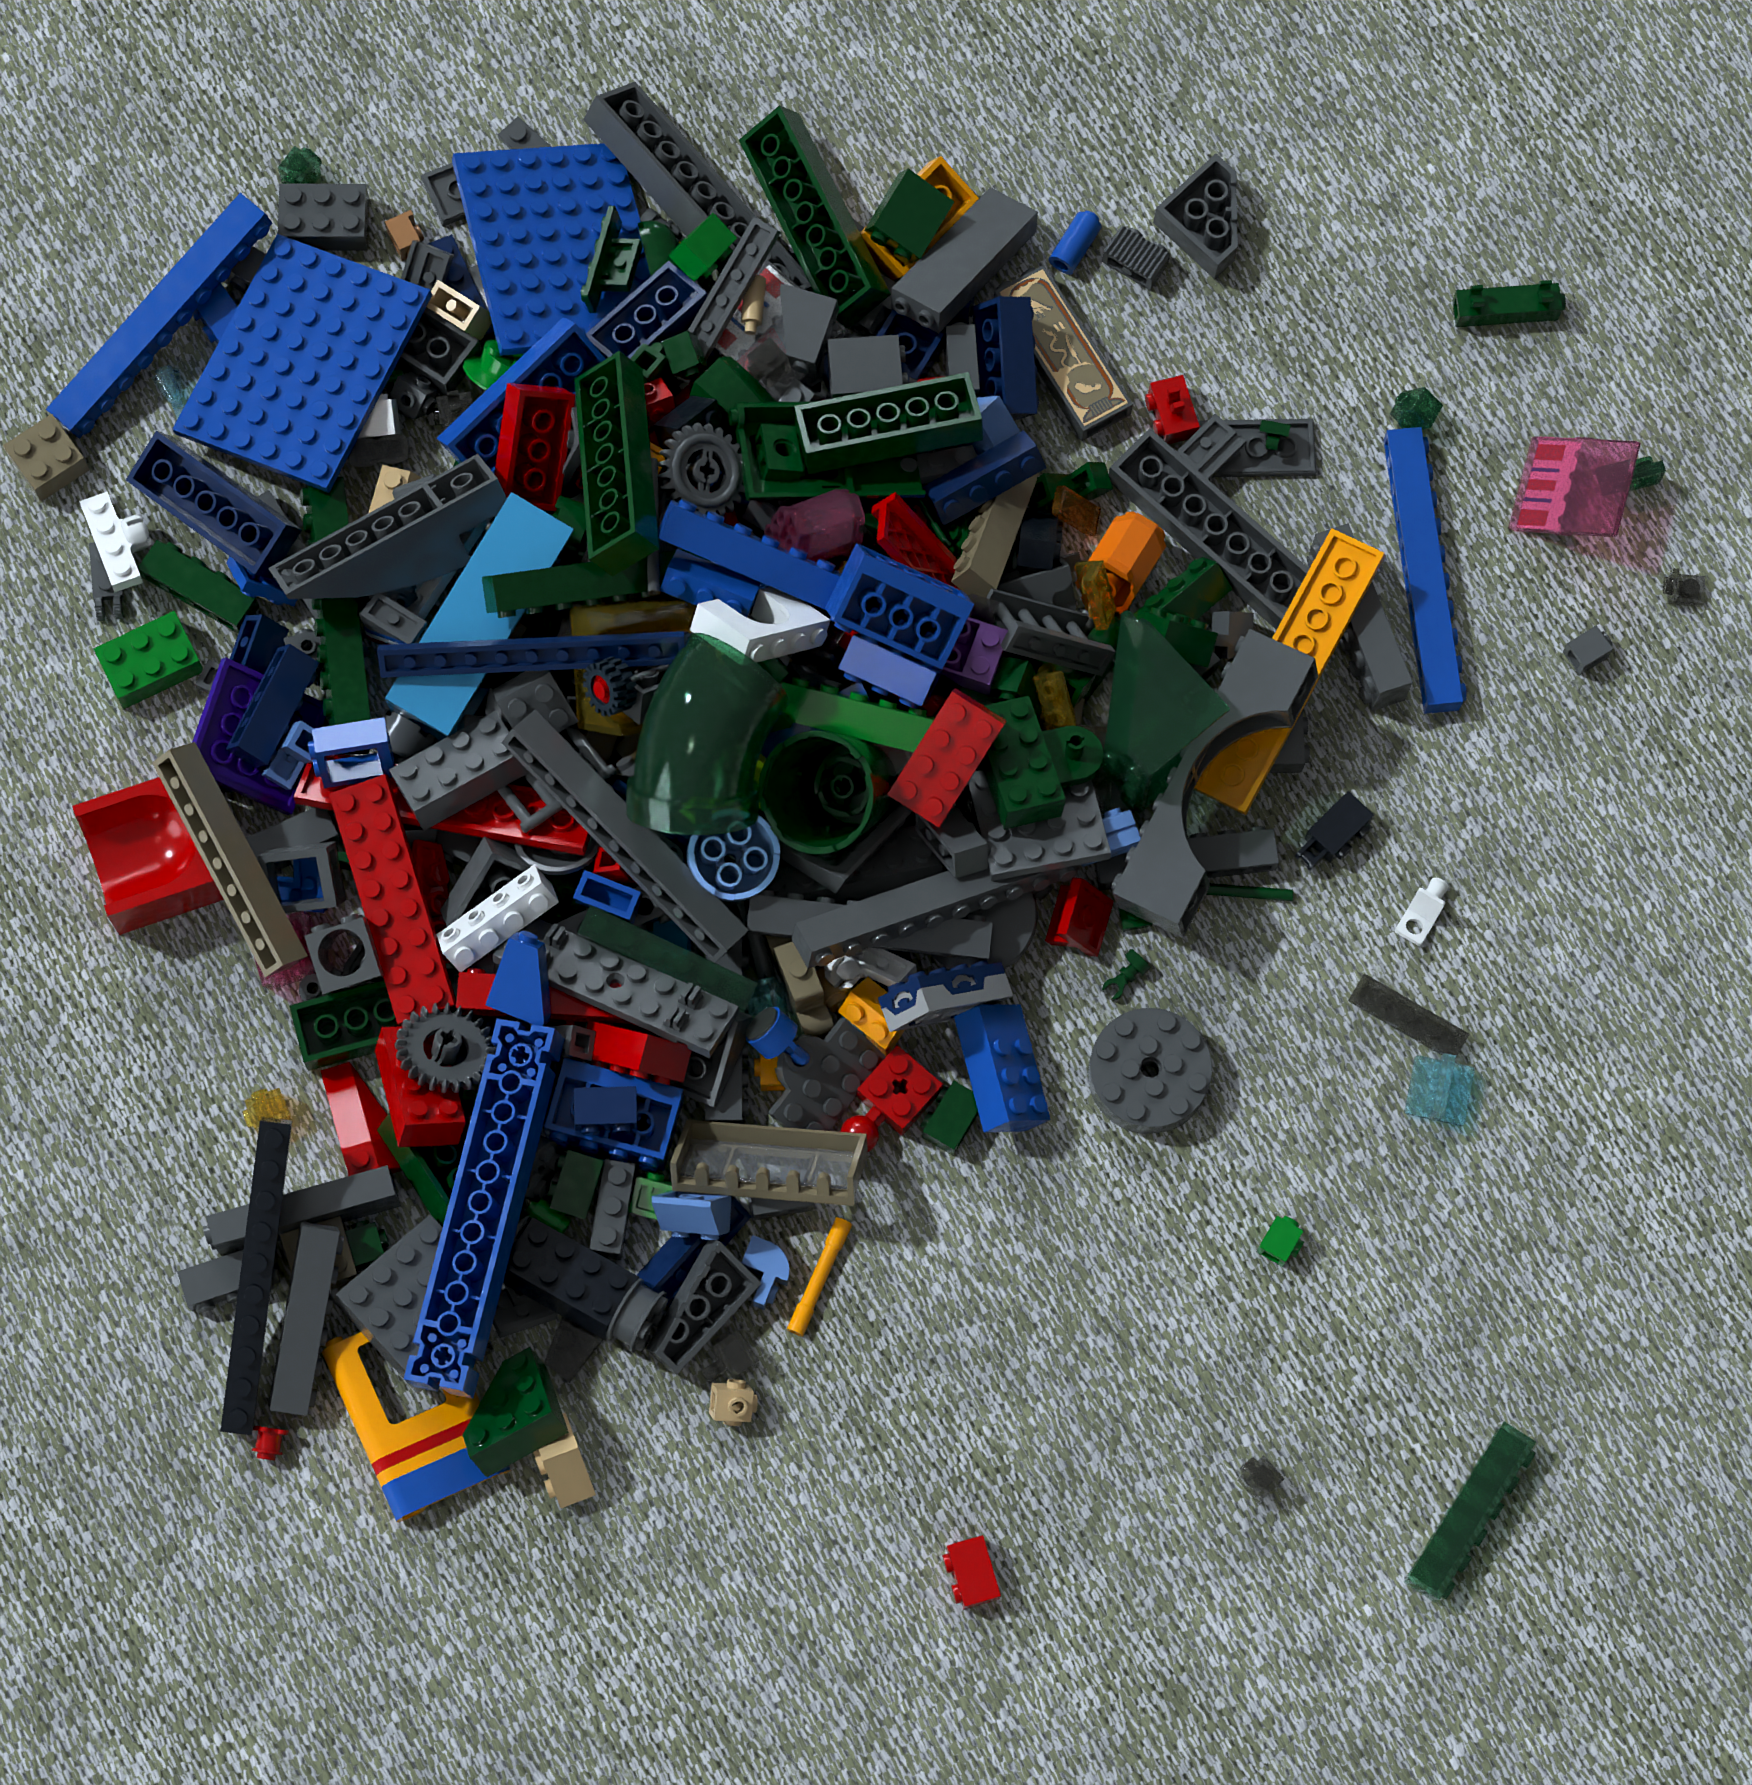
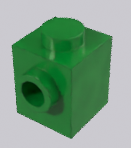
[1256,1216,1304,1267]

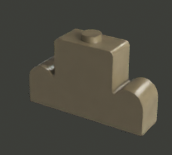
[764,935,834,1040]

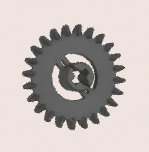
[656,423,745,517]
[395,1003,496,1093]

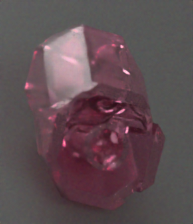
[765,489,865,562]

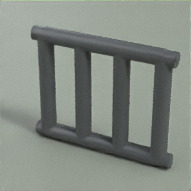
[497,724,617,833]

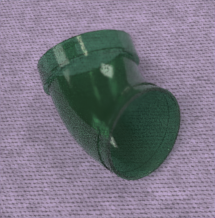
[626,633,790,835]

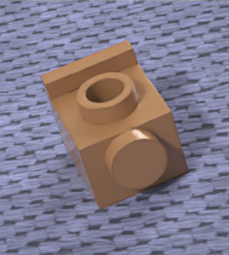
[385,210,424,261]

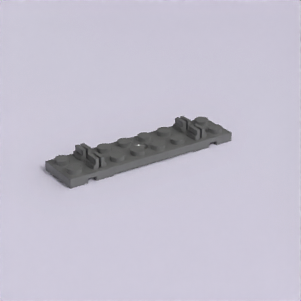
[493,918,739,1058]

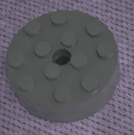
[1088,1008,1212,1134]

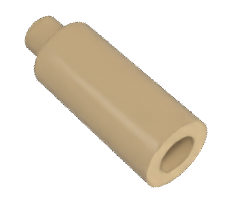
[741,275,766,335]

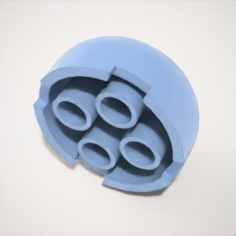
[687,808,780,902]

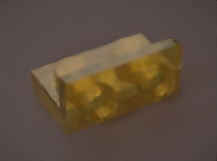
[1074,561,1116,630]
[1033,663,1077,730]

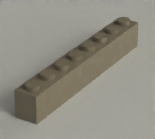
[152,742,308,978]

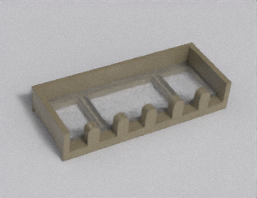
[670,1120,868,1206]

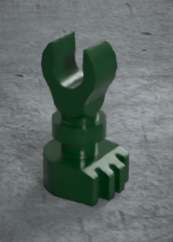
[1102,949,1151,1001]

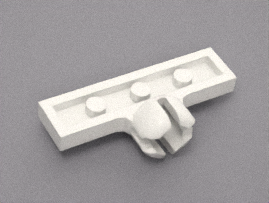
[79,492,151,593]
[824,948,917,991]

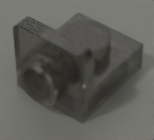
[1663,568,1705,607]

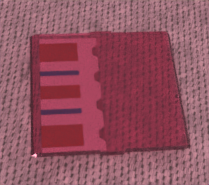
[1508,436,1641,537]

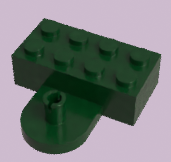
[981,696,1104,830]

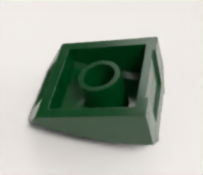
[689,356,776,442]

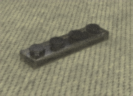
[1348,973,1470,1062]

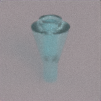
[152,365,184,419]

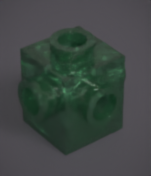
[1390,387,1443,430]

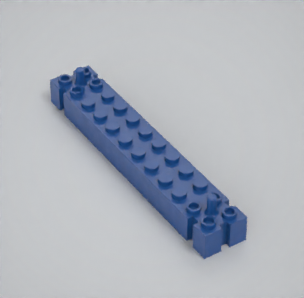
[403,1019,565,1399]

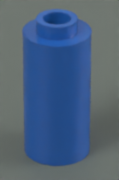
[1048,211,1102,275]

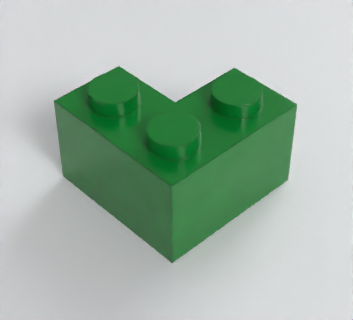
[669,213,737,281]

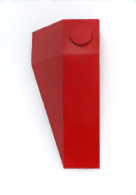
[320,1062,402,1176]

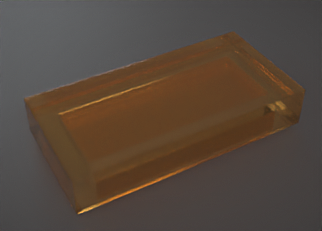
[1051,485,1101,536]

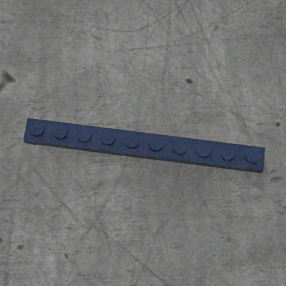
[377,631,687,678]

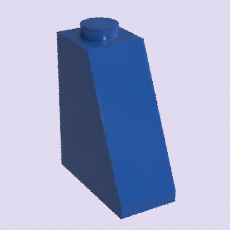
[485,931,551,1026]

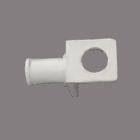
[1395,878,1448,946]

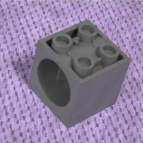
[304,914,384,995]

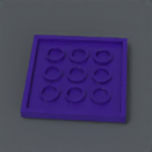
[192,657,326,815]

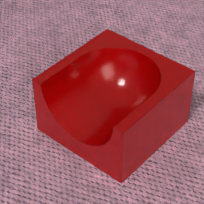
[72,777,224,935]

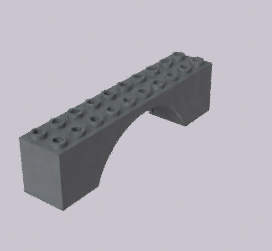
[1111,629,1318,938]

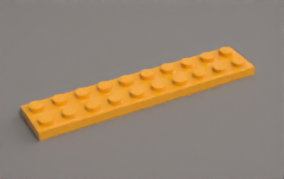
[1194,528,1385,815]

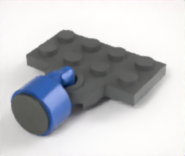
[746,1007,886,1131]

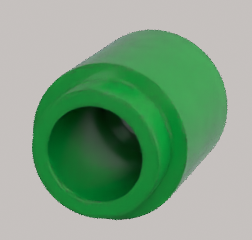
[524,1198,571,1234]

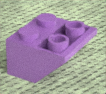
[942,617,1008,696]

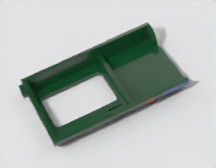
[729,401,926,501]

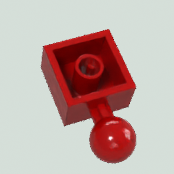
[840,1045,943,1152]

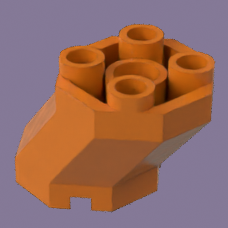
[1075,511,1167,616]

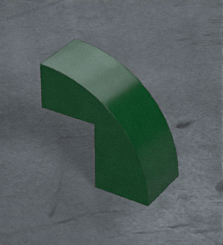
[1030,462,1113,511]

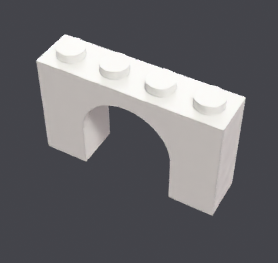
[690,587,830,666]

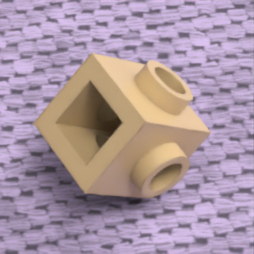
[709,1379,758,1426]

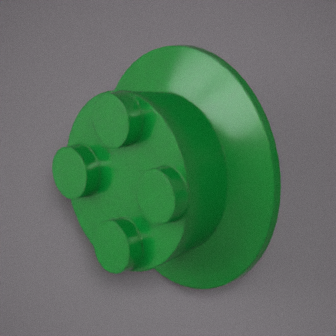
[463,340,524,390]

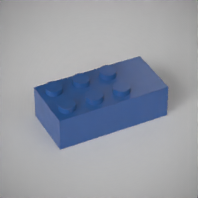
[954,1004,1051,1133]

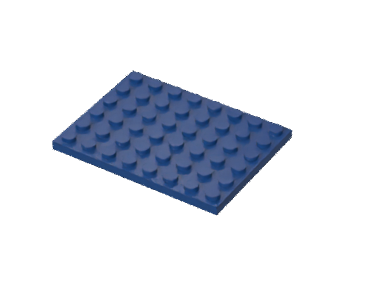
[452,143,651,356]
[172,234,432,493]

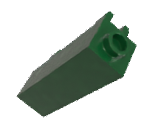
[1452,280,1566,327]

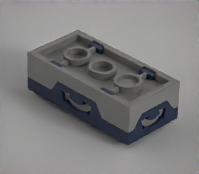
[878,960,1013,1032]

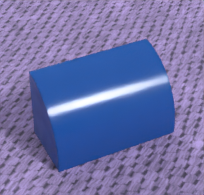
[573,870,642,925]

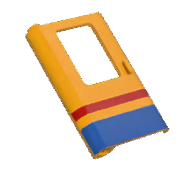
[322,1332,511,1522]

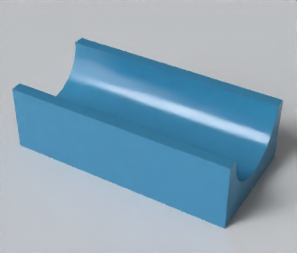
[385,492,574,742]

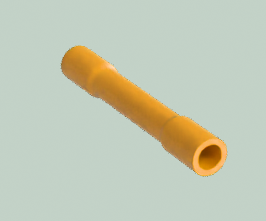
[786,1217,852,1337]

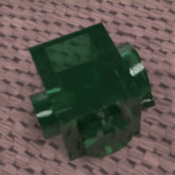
[278,146,322,184]

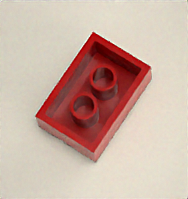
[587,1020,692,1085]

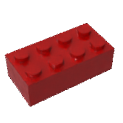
[494,383,575,511]
[887,688,1007,828]
[375,1026,466,1147]

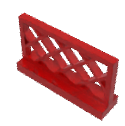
[871,492,960,590]

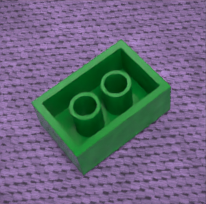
[93,610,203,710]

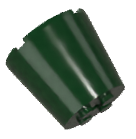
[758,730,897,854]

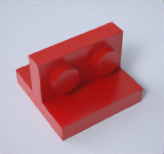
[1045,878,1114,957]

